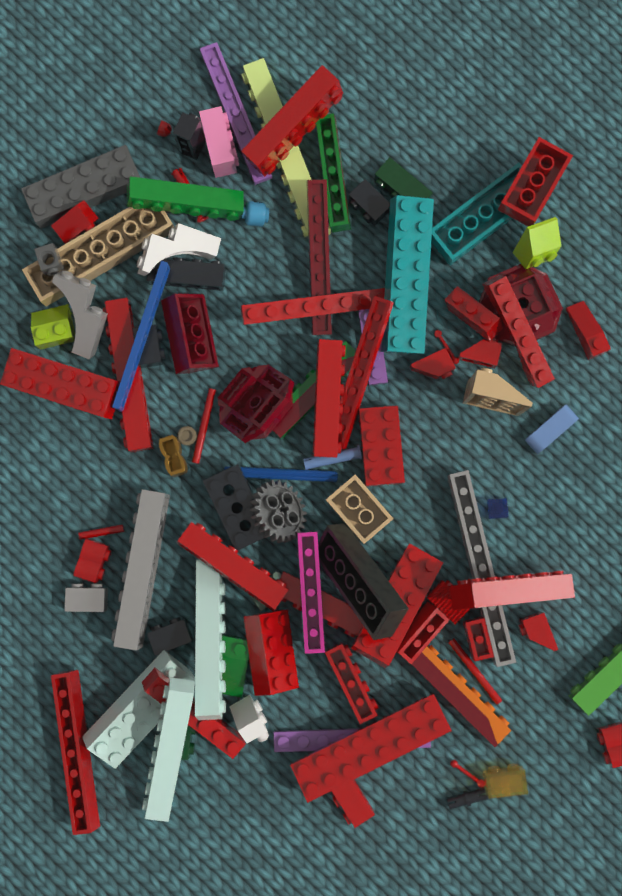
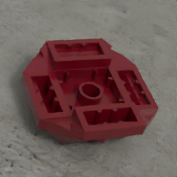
[479,264,563,347]
[218,364,294,443]

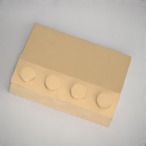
[463,368,533,416]

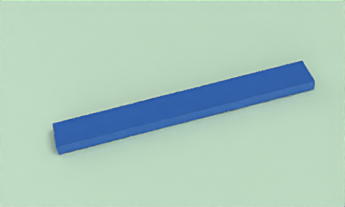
[112,261,171,411]

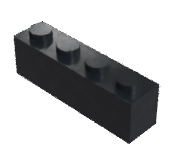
[146,257,226,291]

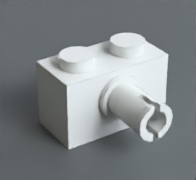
[230,695,269,743]

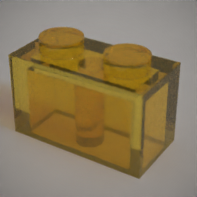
[483,764,528,799]

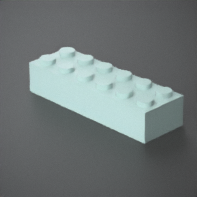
[82,650,195,769]

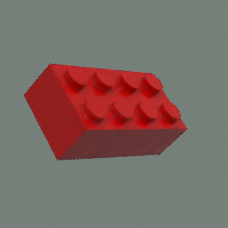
[498,137,573,226]
[359,405,405,487]
[243,609,299,696]

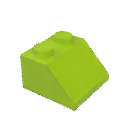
[512,217,561,269]
[31,304,75,350]

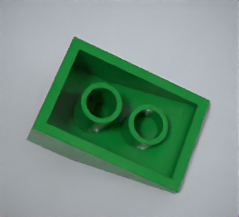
[222,634,249,698]

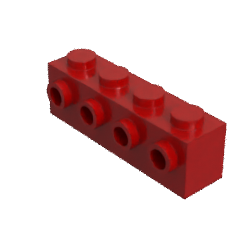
[325,642,379,725]

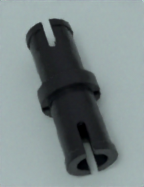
[446,787,488,810]

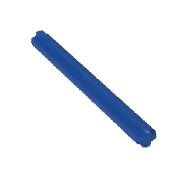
[224,466,338,482]

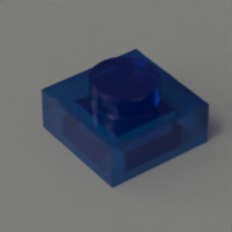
[487,498,509,519]

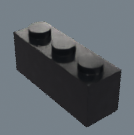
[172,113,206,160]

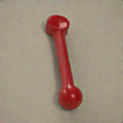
[434,330,459,364]
[450,760,485,788]

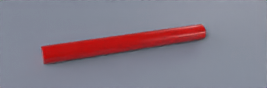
[192,388,216,464]
[448,638,502,705]

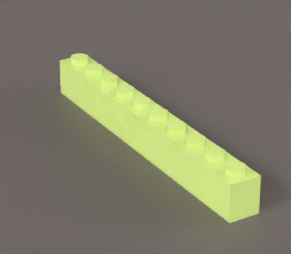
[241,58,331,239]

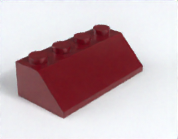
[161,294,219,374]

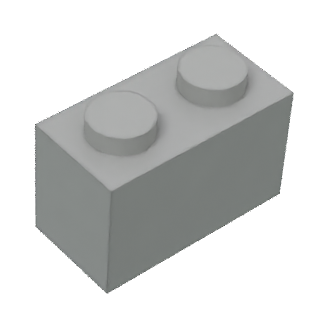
[65,584,108,612]

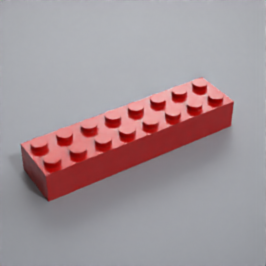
[290,693,452,803]

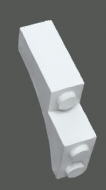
[137,223,221,276]

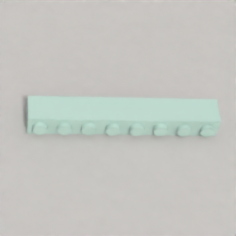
[195,560,226,720]
[142,677,195,822]

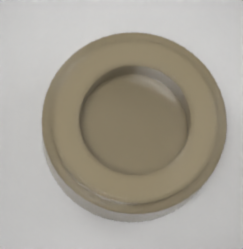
[178,426,197,446]

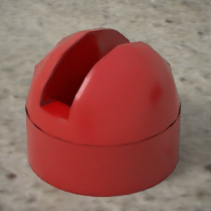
[157,120,172,137]

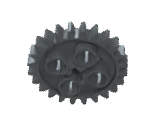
[250,480,307,543]

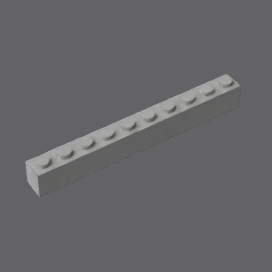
[447,470,516,667]

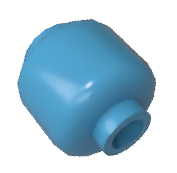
[241,201,269,227]

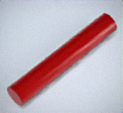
[78,524,125,540]

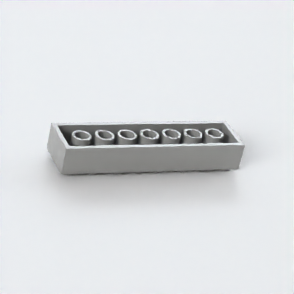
[111,489,170,650]

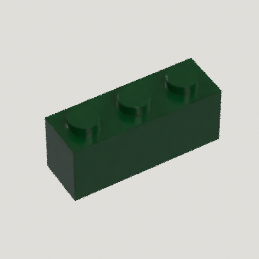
[374,157,433,199]

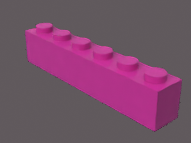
[297,532,325,654]

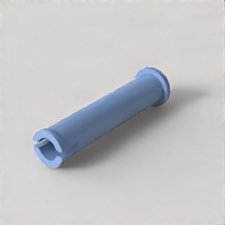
[303,445,362,470]

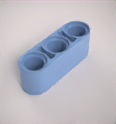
[525,404,579,454]

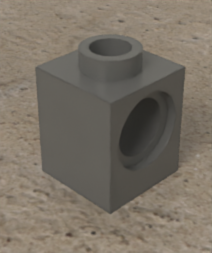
[34,243,64,276]

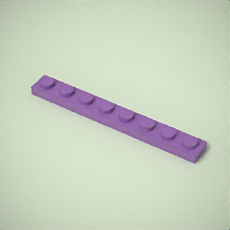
[200,42,272,185]
[274,728,431,752]

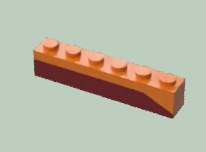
[412,645,511,747]

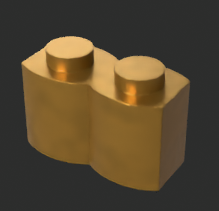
[159,435,188,477]

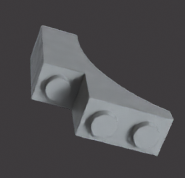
[52,271,108,359]

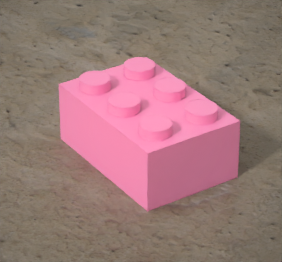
[199,106,239,178]

